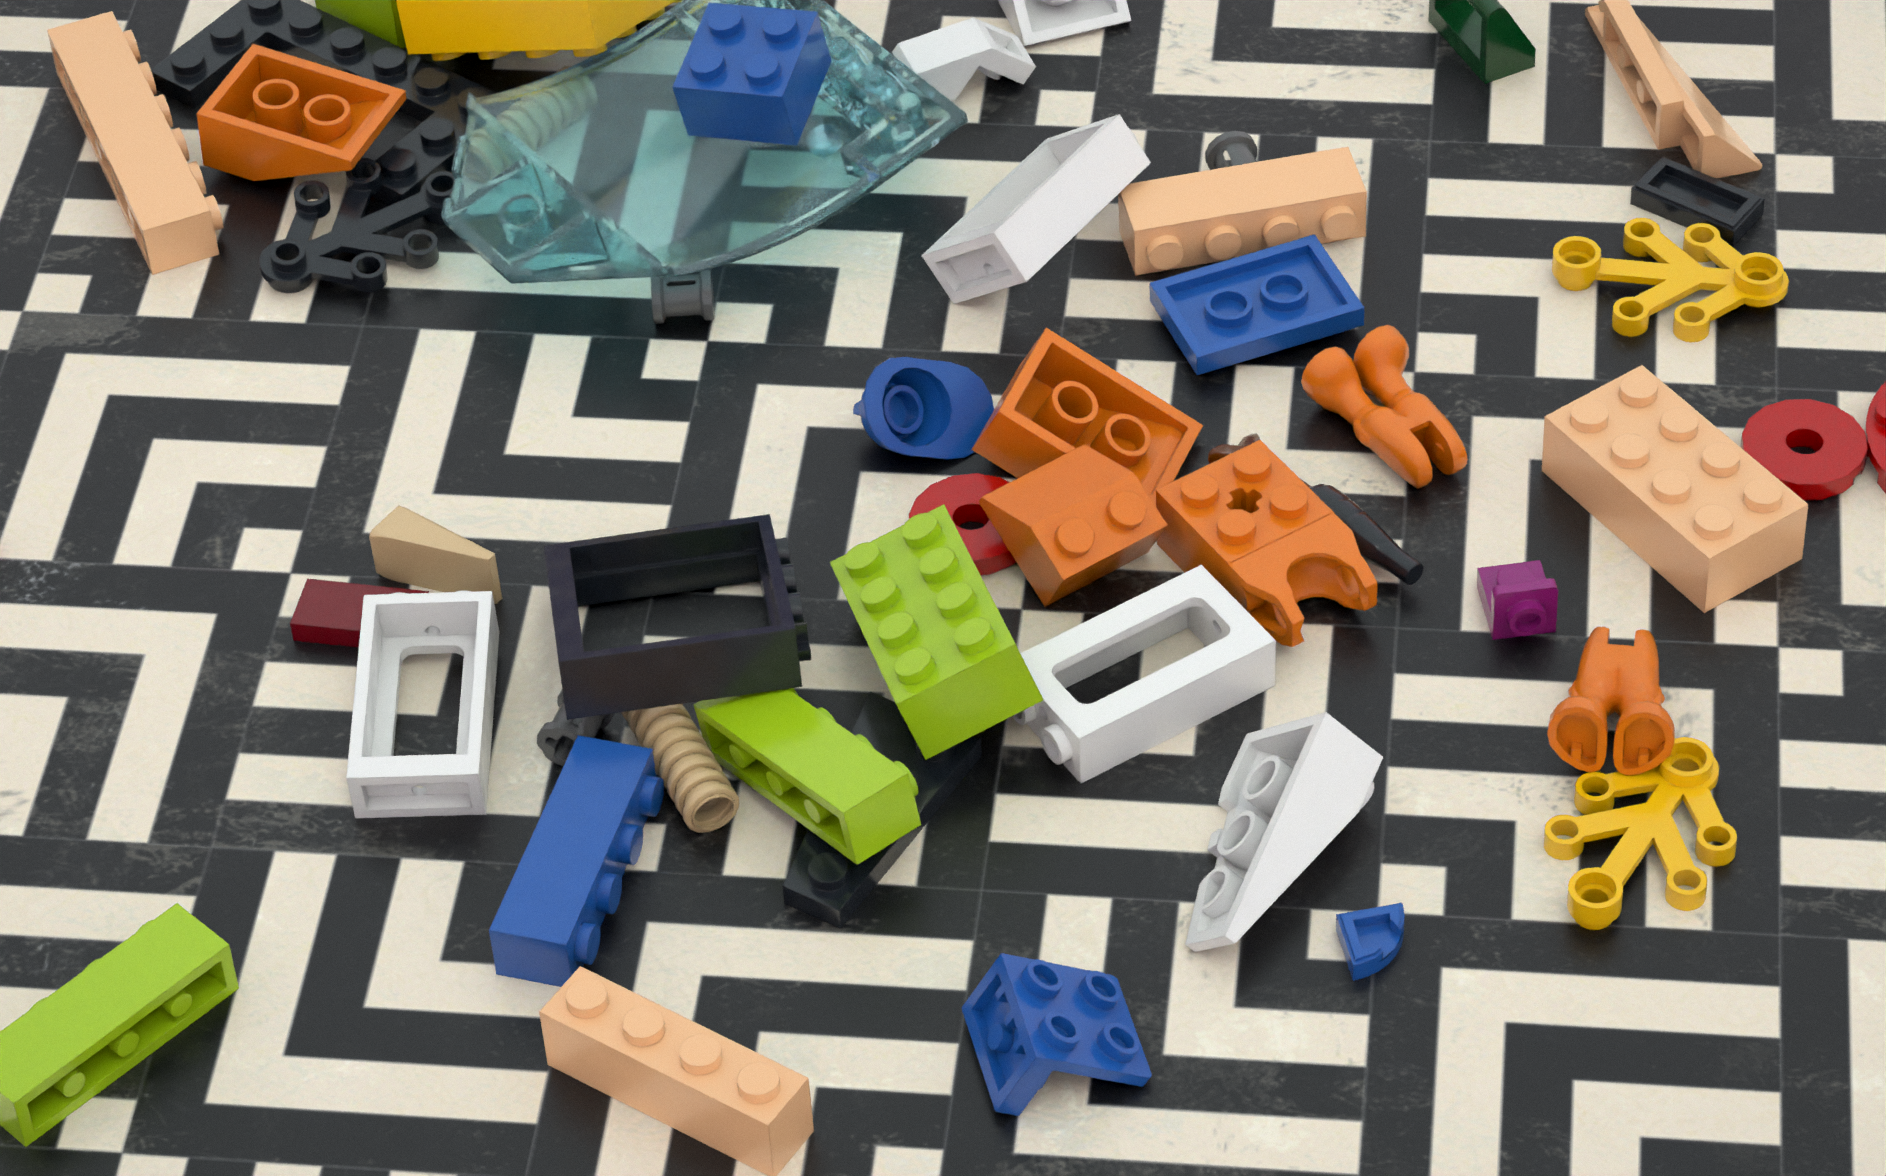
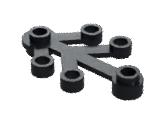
[259,158,468,293]

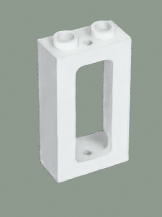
[921,114,1151,304]
[1012,565,1276,783]
[346,590,499,818]

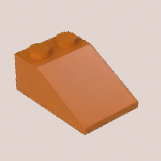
[196,44,406,181]
[971,328,1203,506]

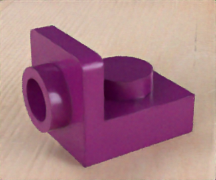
[1477,560,1558,640]

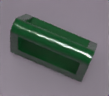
[1428,0,1536,84]

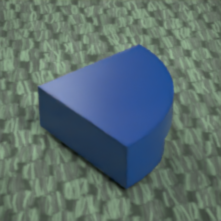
[1336,903,1405,981]

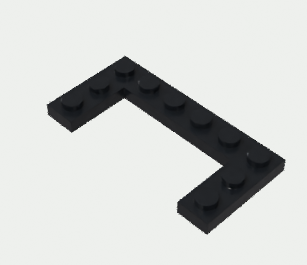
[151,0,516,205]

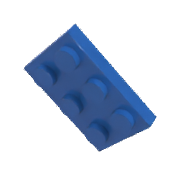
[1149,234,1364,375]

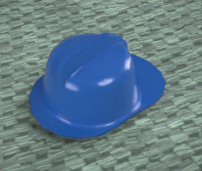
[853,357,994,460]

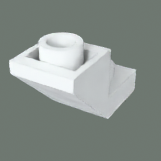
[892,17,1036,102]

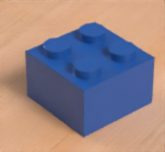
[672,3,832,146]

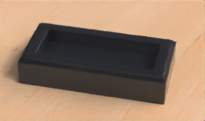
[1630,157,1765,247]

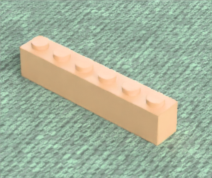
[47,11,224,275]

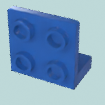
[961,953,1152,1116]

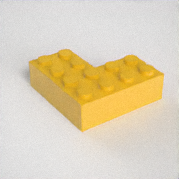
[396,0,685,61]

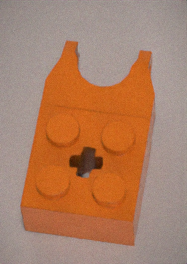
[1156,440,1377,647]

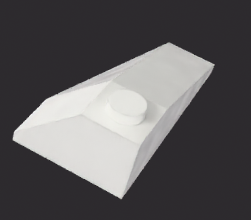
[1185,712,1383,952]

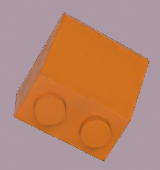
[979,444,1168,607]

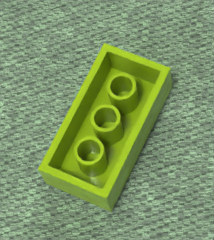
[830,504,1044,760]

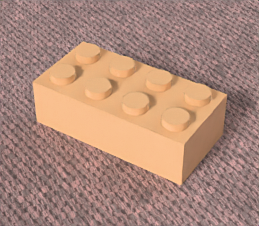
[1542,365,1808,613]

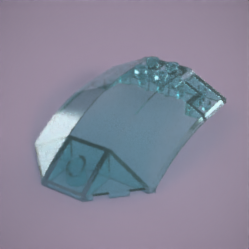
[441,0,968,284]

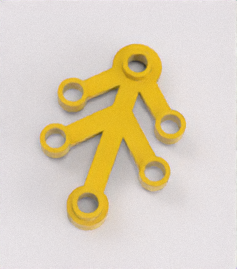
[1552,218,1789,342]
[1544,737,1737,930]

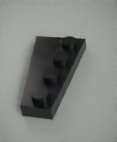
[782,692,982,929]

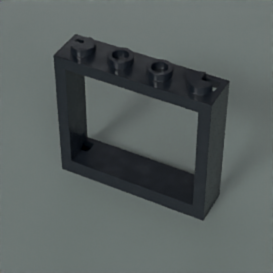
[543,514,811,720]

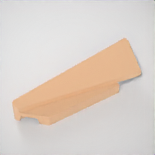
[1585,0,1762,179]

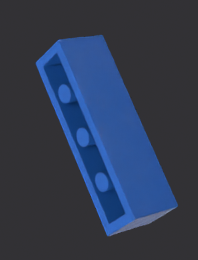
[489,735,664,987]

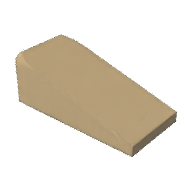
[369,505,502,604]

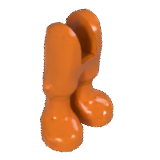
[1301,325,1468,489]
[1547,627,1675,776]

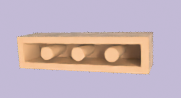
[1118,147,1367,276]
[539,966,814,1176]

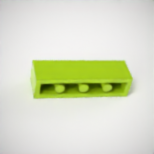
[694,688,921,865]
[0,903,239,1147]

